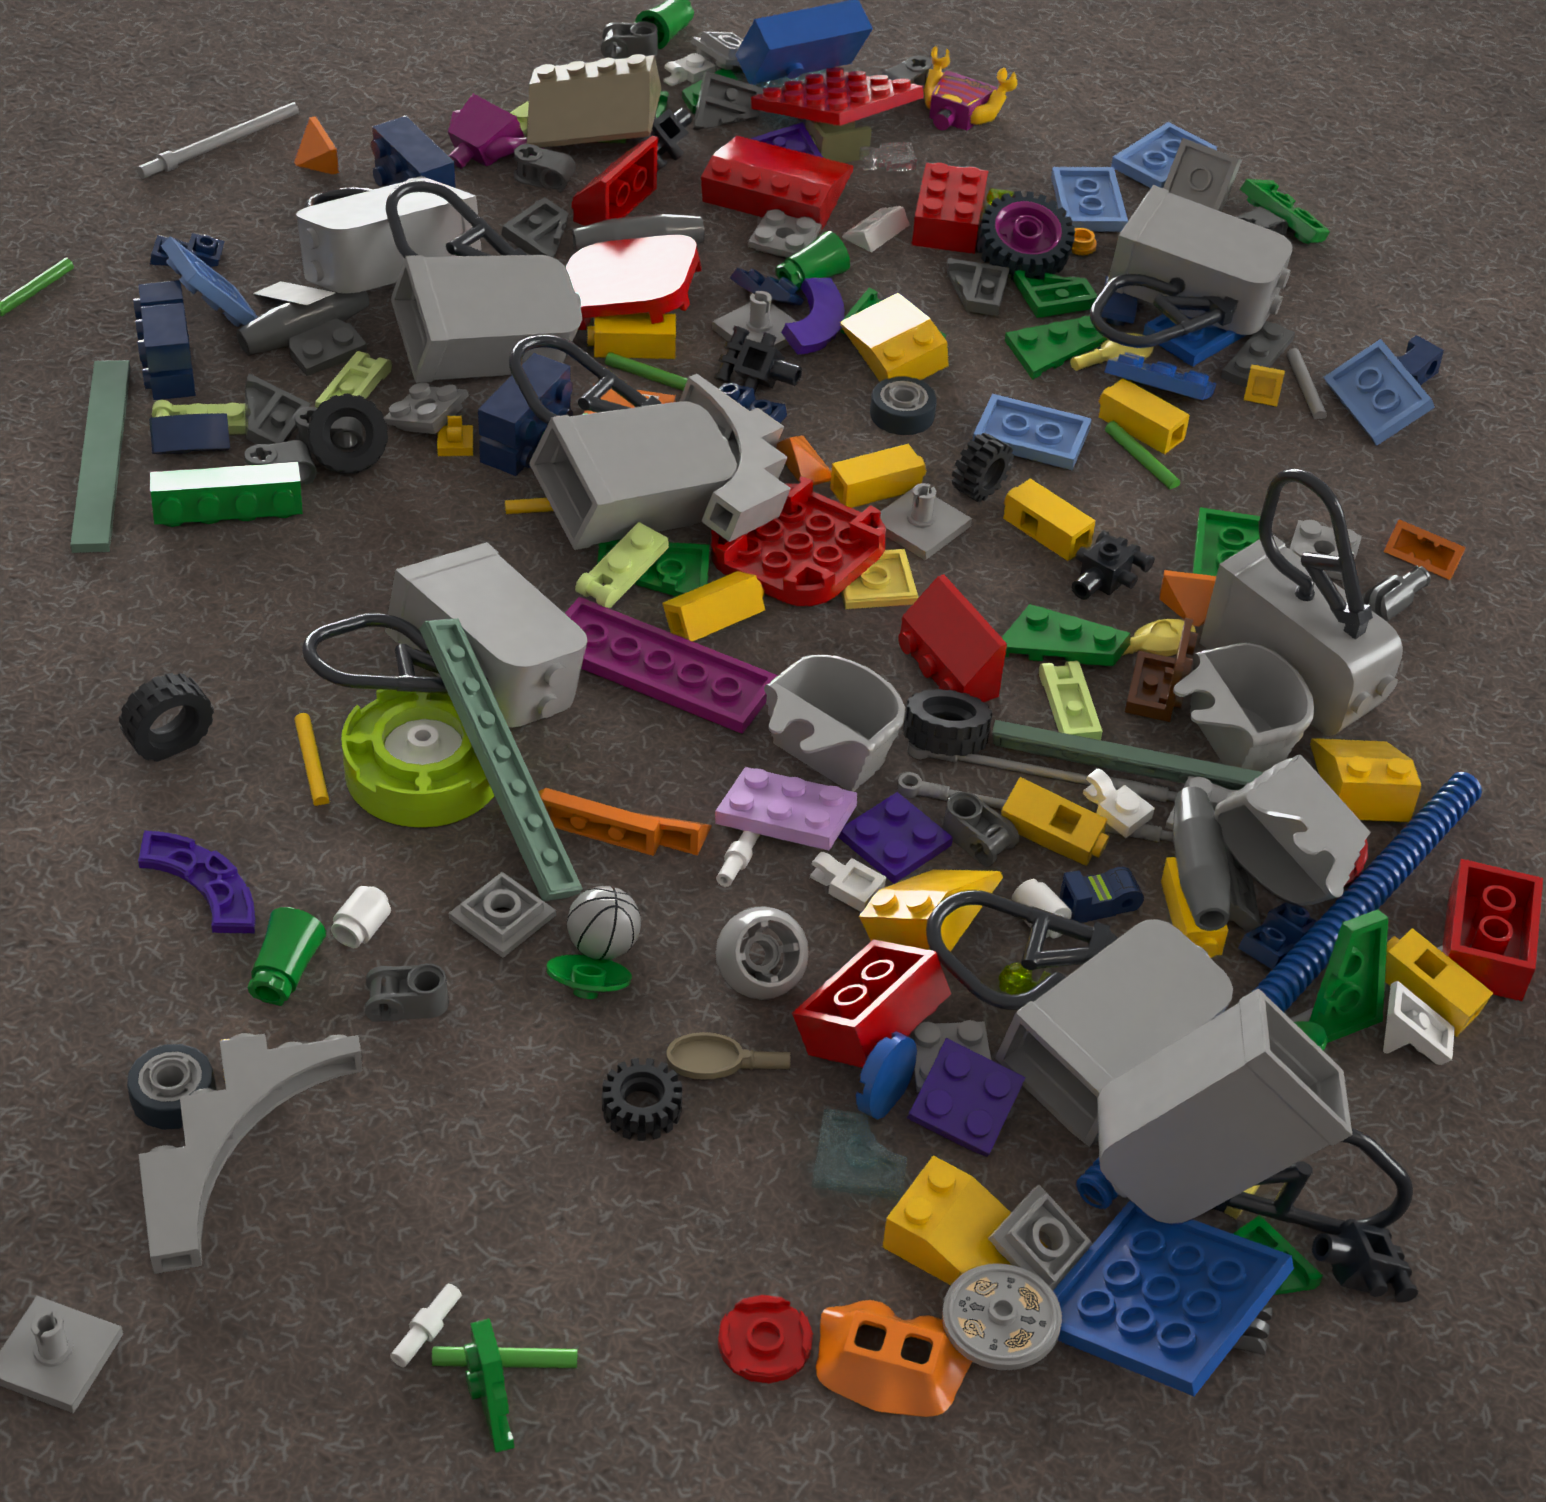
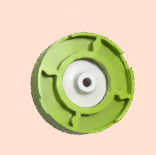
[341,689,495,827]

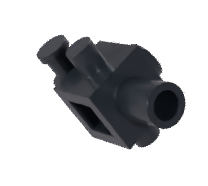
[631,108,692,171]
[714,326,802,394]
[1071,530,1155,600]
[1312,1219,1418,1303]

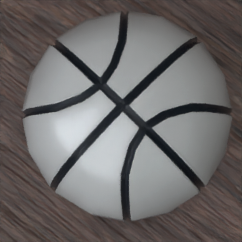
[567,886,641,960]

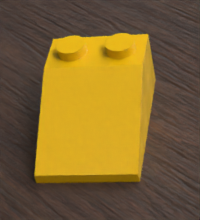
[840,293,949,382]
[1310,738,1422,822]
[859,869,1003,952]
[882,1155,1048,1285]

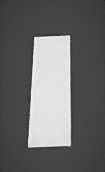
[253,281,336,305]

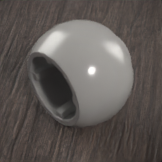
[715,906,809,1000]

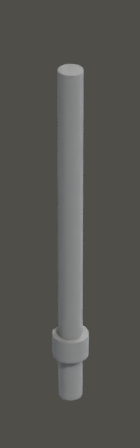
[137,103,299,179]

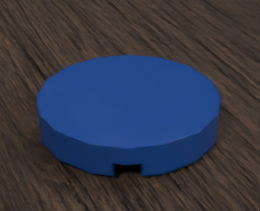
[856,1031,917,1120]

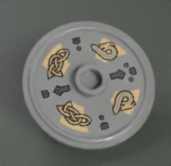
[942,1264,1062,1370]

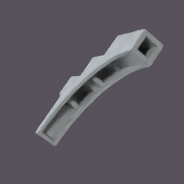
[680,374,791,542]
[138,1033,362,1274]

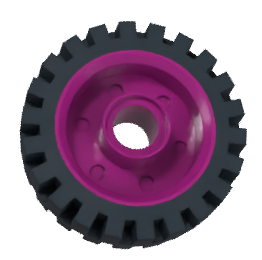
[977,191,1075,280]

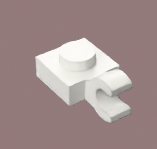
[664,53,716,87]
[1083,769,1155,838]
[810,852,886,912]

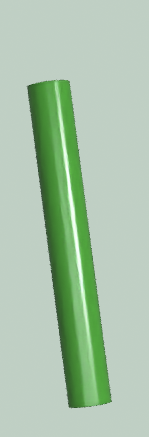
[0,258,74,316]
[605,352,688,391]
[1105,421,1180,490]
[432,1346,578,1368]

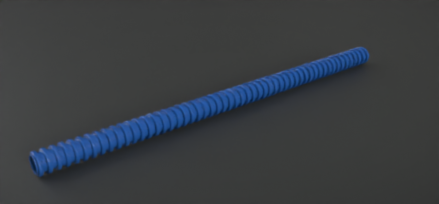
[1076,772,1482,1209]

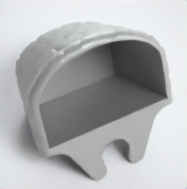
[1173,642,1314,772]
[764,655,905,792]
[1214,754,1371,906]

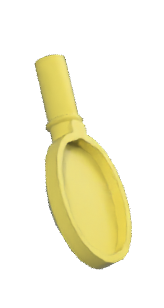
[1070,333,1154,371]
[1122,619,1196,656]

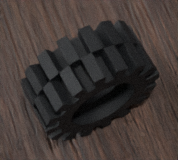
[952,433,1014,503]
[602,1058,682,1141]

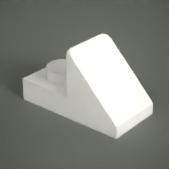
[1383,981,1455,1065]

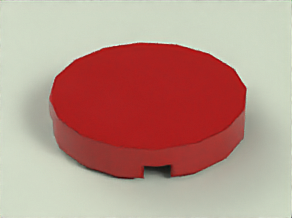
[718,1295,813,1384]

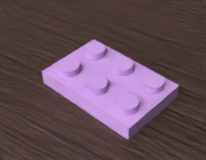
[715,767,857,851]

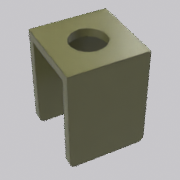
[805,120,872,163]

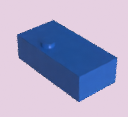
[735,0,873,85]

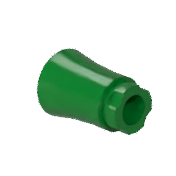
[635,0,694,49]
[775,231,850,292]
[247,907,326,1006]

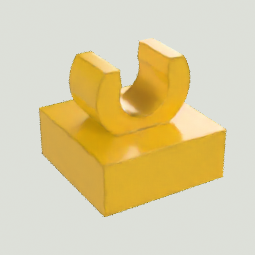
[1244,364,1285,407]
[437,416,473,456]

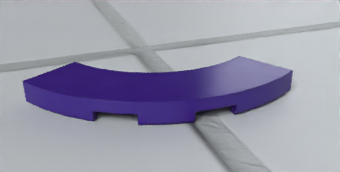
[781,278,845,355]
[138,830,256,933]

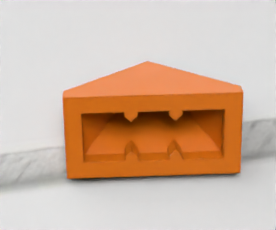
[294,116,339,175]
[776,435,831,486]
[1383,519,1466,580]
[1159,570,1216,627]

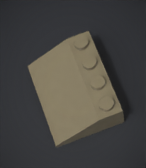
[527,54,662,148]

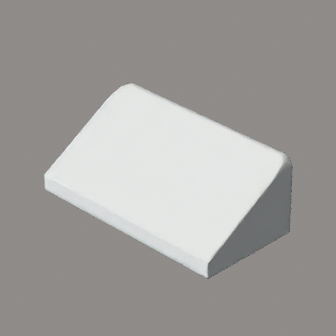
[842,206,910,252]

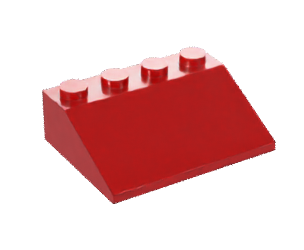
[701,136,853,233]

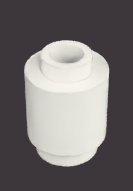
[1011,879,1072,939]
[331,886,391,949]

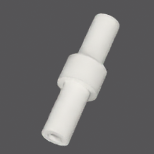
[716,831,760,887]
[390,1284,462,1367]

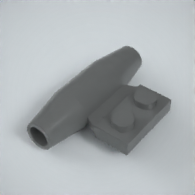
[572,214,704,253]
[236,288,369,376]
[1172,787,1261,931]

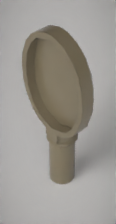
[667,1032,790,1080]

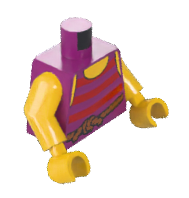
[923,46,1017,131]

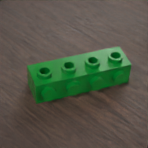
[150,462,303,527]

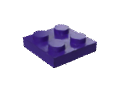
[838,792,953,884]
[907,1038,1026,1157]

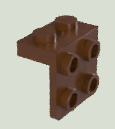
[1125,618,1198,722]

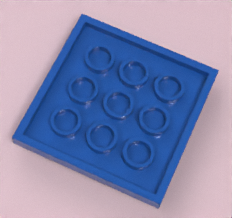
[1053,1200,1294,1396]

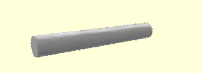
[1287,348,1327,419]

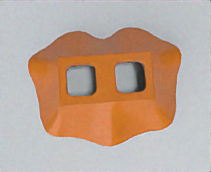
[816,1300,972,1417]

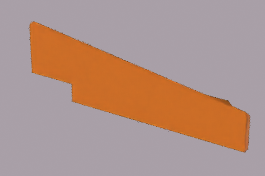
[538,788,712,856]

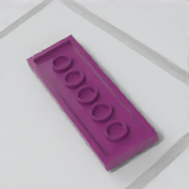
[565,597,778,734]

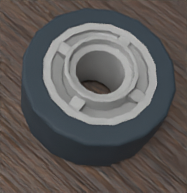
[870,376,937,435]
[127,1044,216,1129]

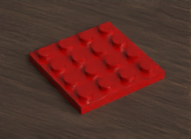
[751,67,924,126]

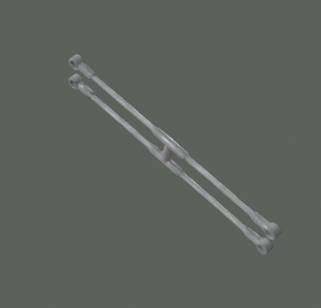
[898,741,1178,842]

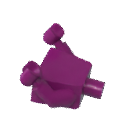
[448,93,545,169]

